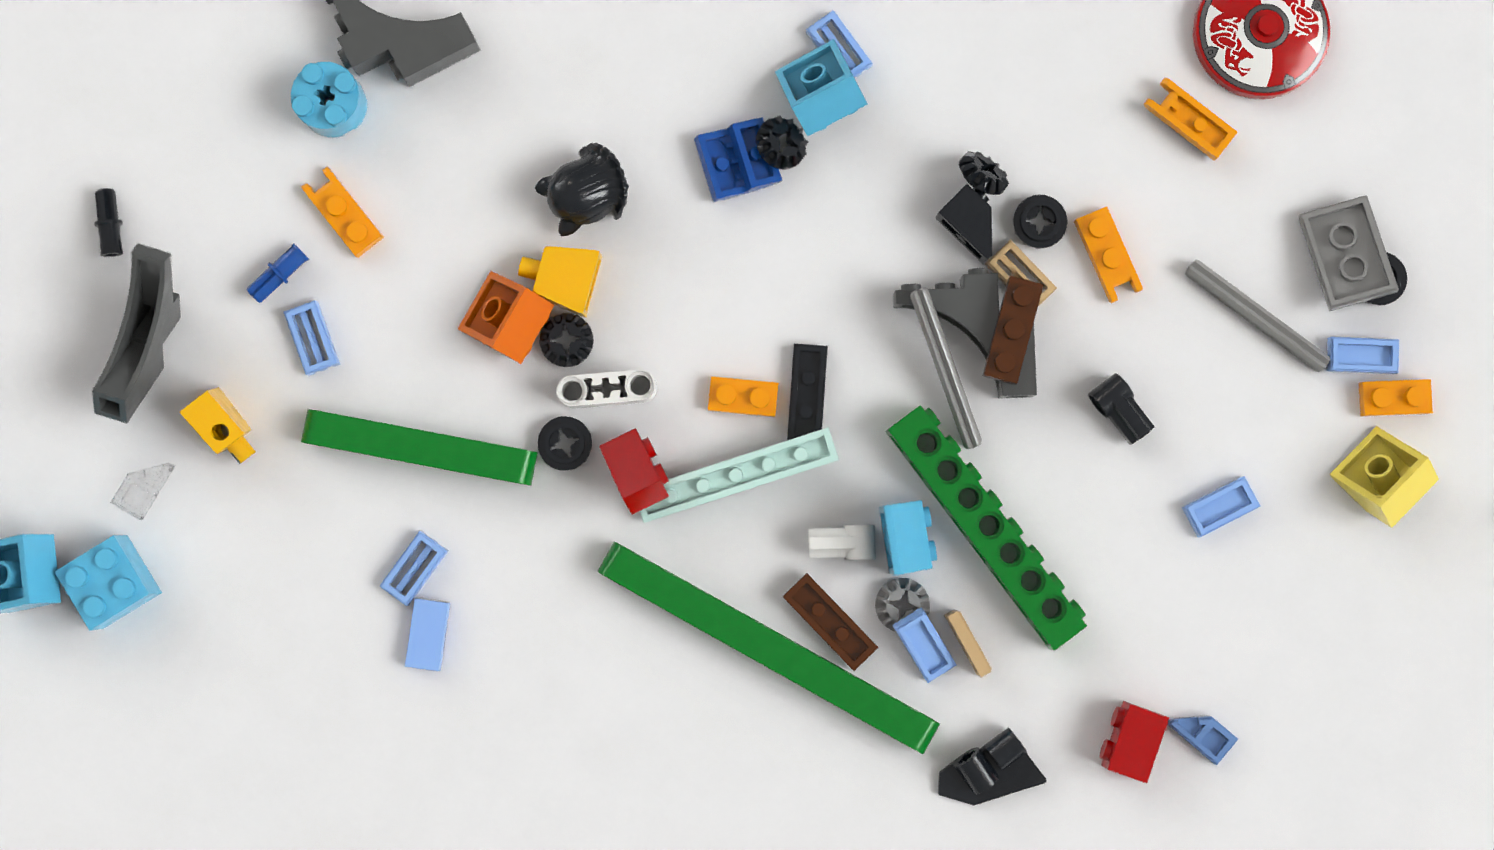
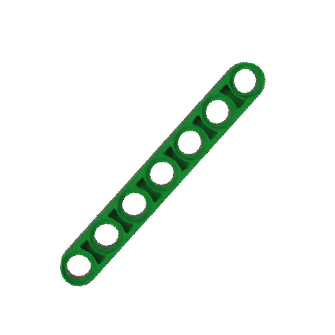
[301,409,538,486]

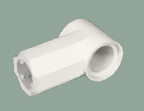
[808,525,876,560]

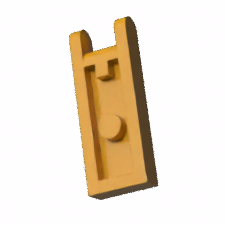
[1143,78,1238,161]
[301,166,384,258]
[1074,206,1143,303]

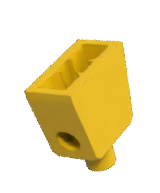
[518,246,603,318]
[180,387,256,464]

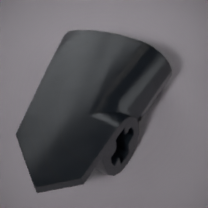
[938,727,1047,805]

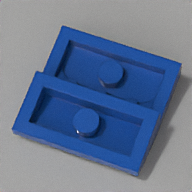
[694,117,782,203]

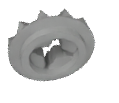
[875,578,930,632]

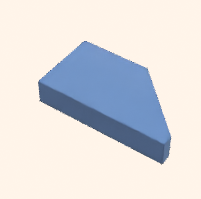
[1167,716,1238,765]

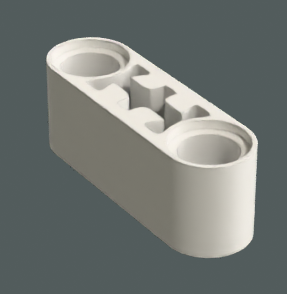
[556,369,657,408]

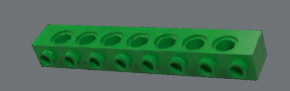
[885,405,1087,651]

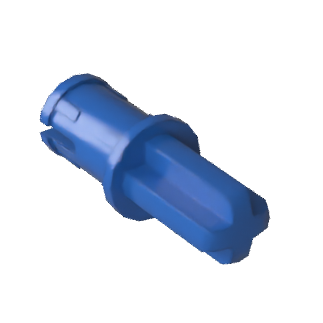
[247,243,309,303]

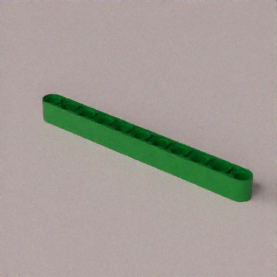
[597,541,940,754]

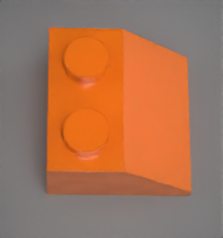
[458,271,555,364]

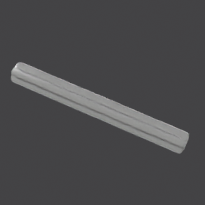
[1185,260,1330,372]
[910,287,982,449]

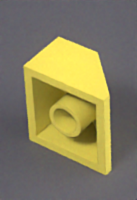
[1330,426,1439,528]

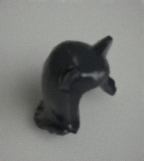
[535,143,629,237]

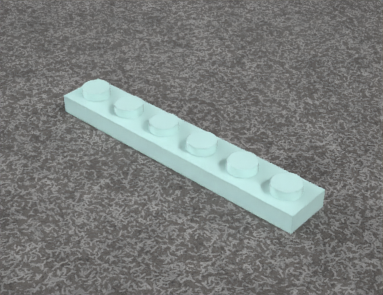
[640,427,839,523]

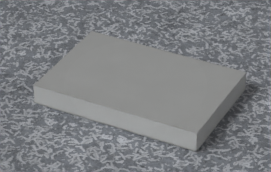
[1298,195,1399,312]

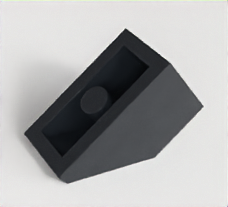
[935,184,992,265]

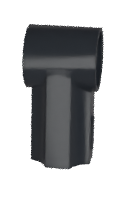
[1088,373,1155,445]

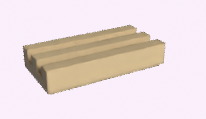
[985,239,1057,306]
[944,610,992,677]

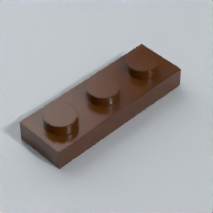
[982,275,1044,385]
[782,573,879,671]

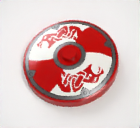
[1193,0,1330,99]

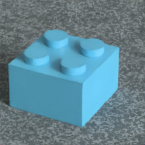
[0,534,61,613]
[55,535,162,631]

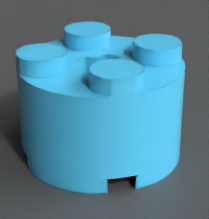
[291,62,367,138]

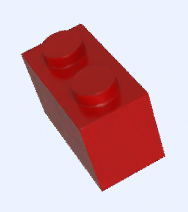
[599,428,669,515]
[1099,701,1169,784]

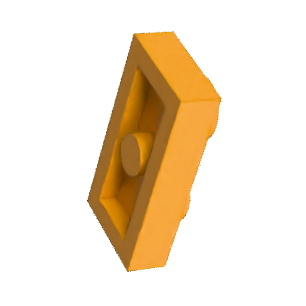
[708,376,778,417]
[1358,379,1433,417]

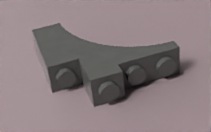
[326,0,481,87]
[92,243,181,424]
[893,268,1037,399]

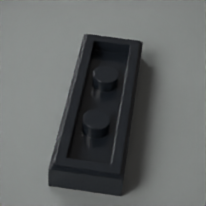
[787,343,828,440]

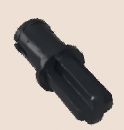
[94,188,123,257]

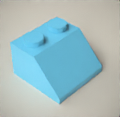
[775,39,868,136]
[879,500,937,575]

